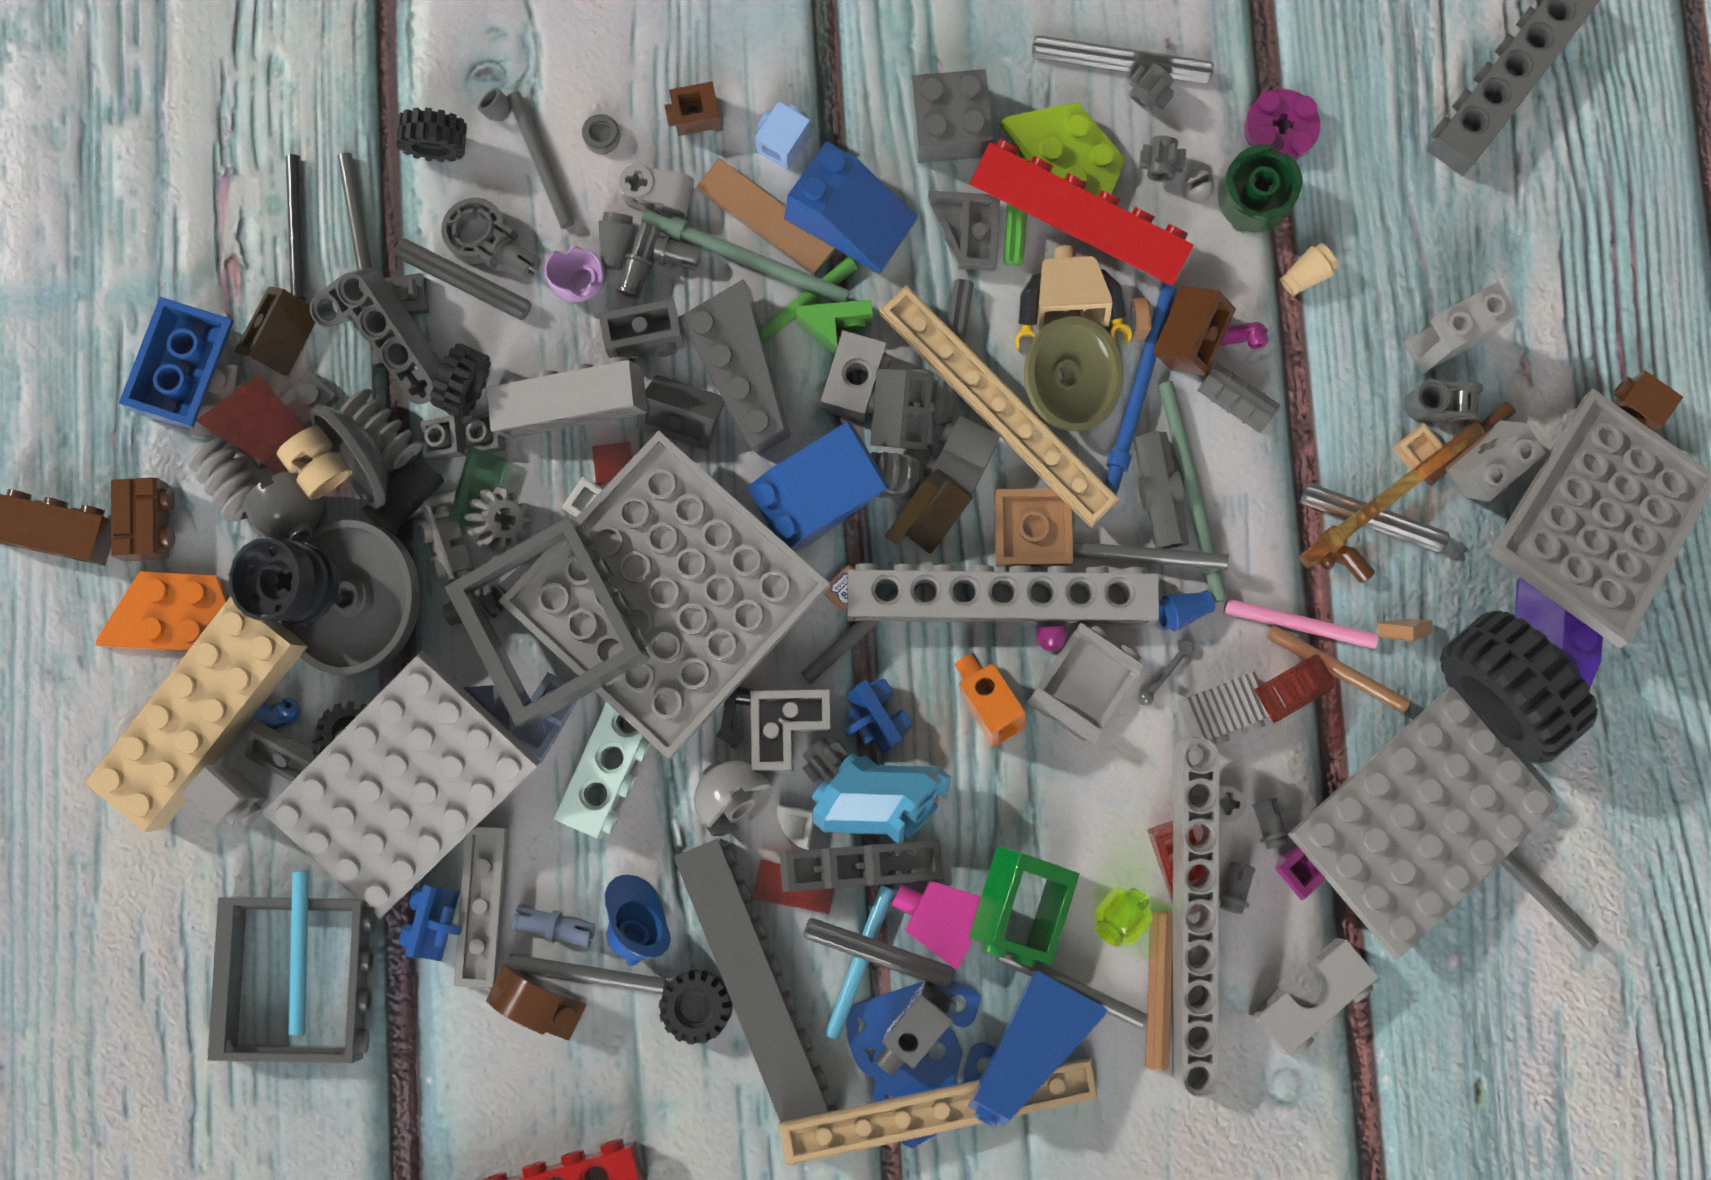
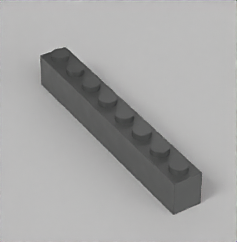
[674,838,839,1122]

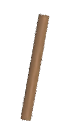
[1266,625,1411,714]

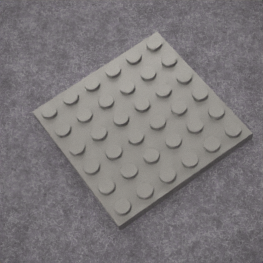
[499,430,831,760]

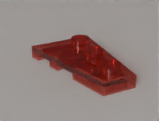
[195,374,304,473]

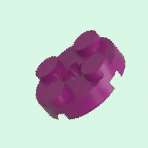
[1244,89,1321,161]

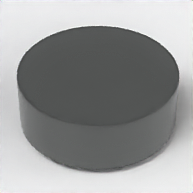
[582,114,620,154]

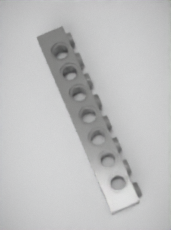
[847,563,1159,625]

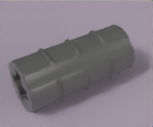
[1197,362,1280,432]

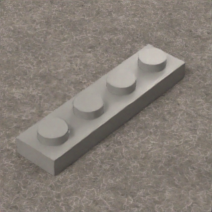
[454,827,508,988]

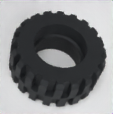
[1440,611,1598,763]

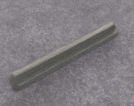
[394,238,531,320]
[932,279,974,425]
[1301,483,1450,552]
[803,918,955,988]

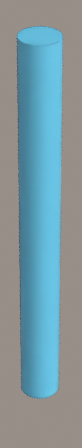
[289,871,309,1035]
[824,885,895,1040]

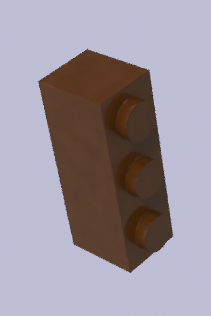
[0,489,111,566]

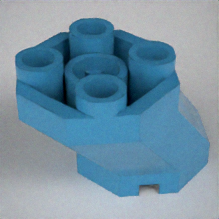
[812,753,951,844]

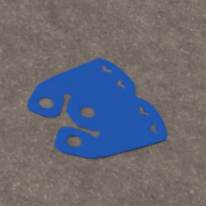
[846,981,996,1148]

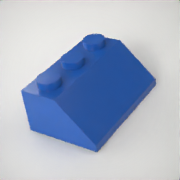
[119,297,234,428]

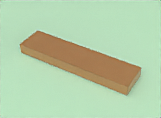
[697,158,836,276]

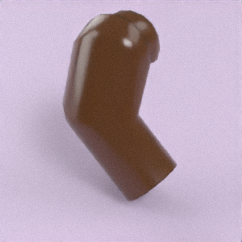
[1316,542,1375,583]

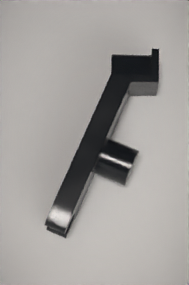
[716,685,754,750]

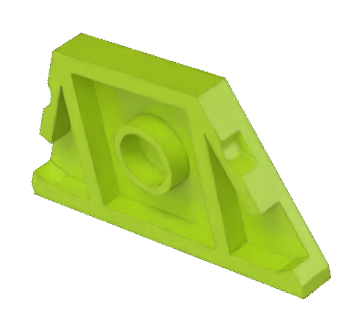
[999,102,1125,196]

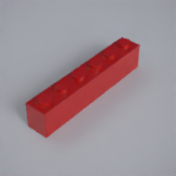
[969,139,1194,286]

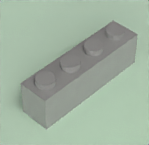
[487,357,648,439]

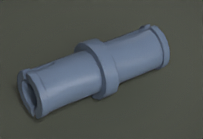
[512,905,596,948]

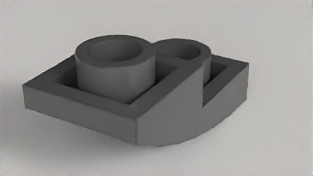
[420,412,506,460]

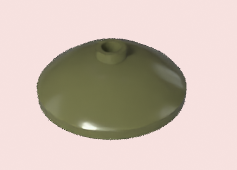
[1024,316,1124,431]

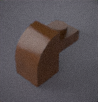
[486,965,587,1041]

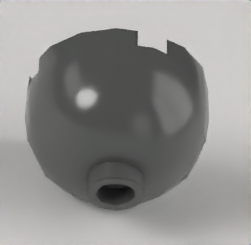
[243,471,326,542]

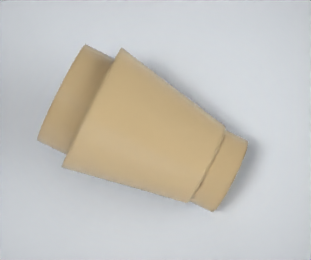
[1280,243,1339,296]

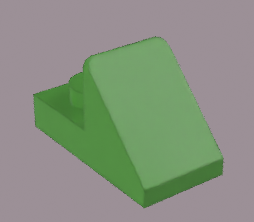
[796,300,873,355]

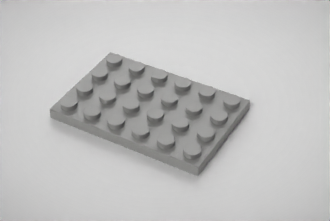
[1488,389,1711,649]
[262,651,541,918]
[1288,687,1559,959]

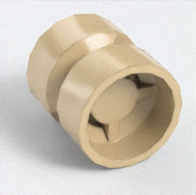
[277,425,352,500]

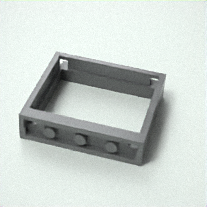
[445,516,650,728]
[207,896,376,1063]

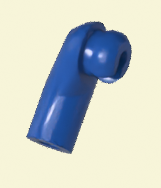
[252,697,300,729]

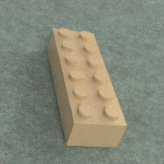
[84,596,308,832]

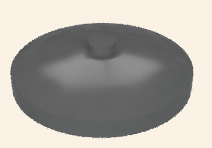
[281,520,420,675]

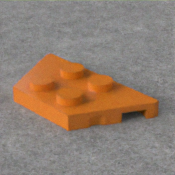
[96,571,227,652]

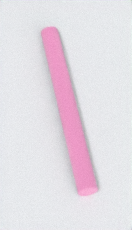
[1223,599,1378,649]

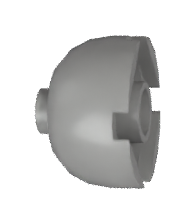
[694,761,774,836]

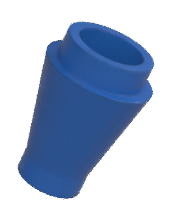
[1158,590,1215,632]

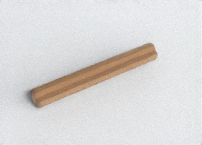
[1145,911,1173,1071]

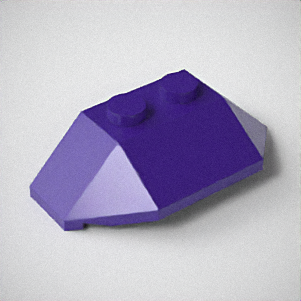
[1514,577,1603,687]

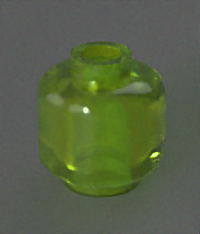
[1093,888,1153,947]

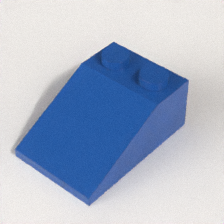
[784,141,917,274]
[747,421,890,550]

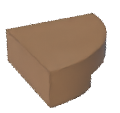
[1378,619,1432,642]

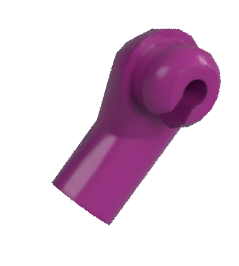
[1221,322,1268,349]

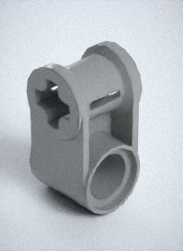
[620,165,694,218]

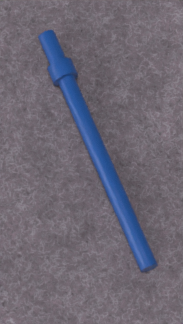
[1104,284,1177,496]

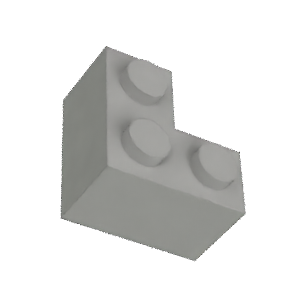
[751,689,831,772]

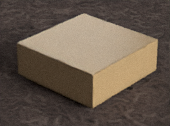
[1392,423,1449,477]

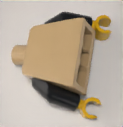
[1015,245,1132,352]

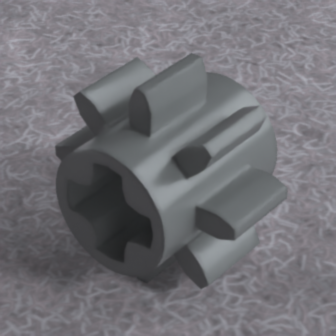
[1129,63,1174,111]
[1139,136,1187,182]
[802,737,849,783]

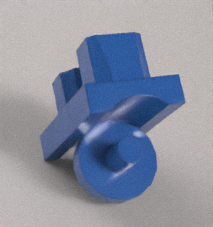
[844,678,913,754]
[398,885,463,961]

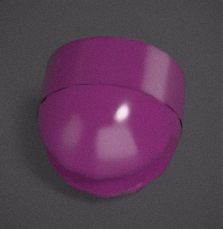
[1036,625,1067,652]

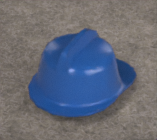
[604,874,671,966]

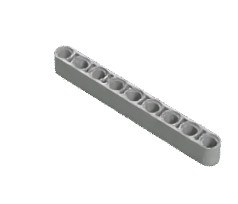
[1172,736,1219,1098]

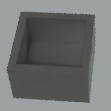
[910,69,993,163]

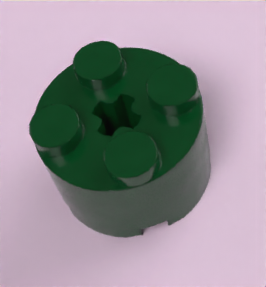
[1218,145,1303,233]

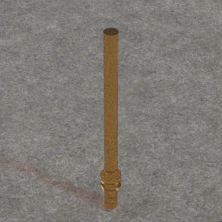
[1299,422,1484,568]

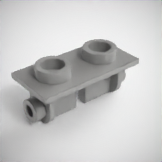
[418,506,474,589]

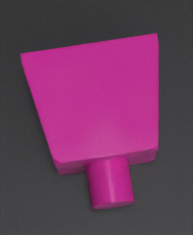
[891,880,981,970]

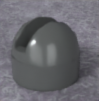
[478,88,511,121]

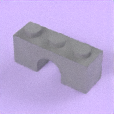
[1248,938,1378,1056]

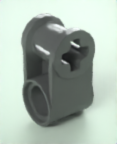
[1404,380,1483,427]

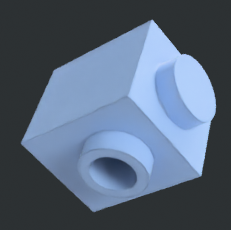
[755,101,811,170]

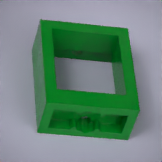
[968,846,1080,968]

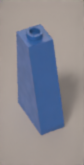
[967,970,1108,1127]

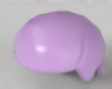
[544,245,606,303]

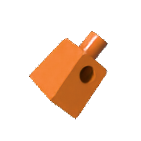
[955,653,1026,748]

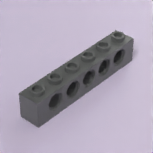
[1427,0,1600,177]

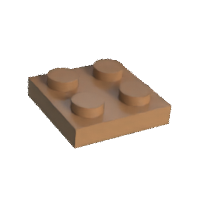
[994,488,1073,567]

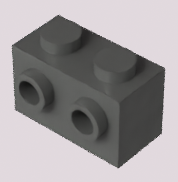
[598,299,685,363]

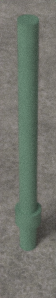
[641,209,851,302]
[1158,381,1228,603]

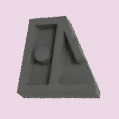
[928,191,1000,271]

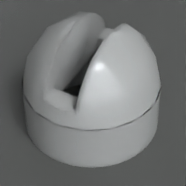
[1183,170,1214,203]

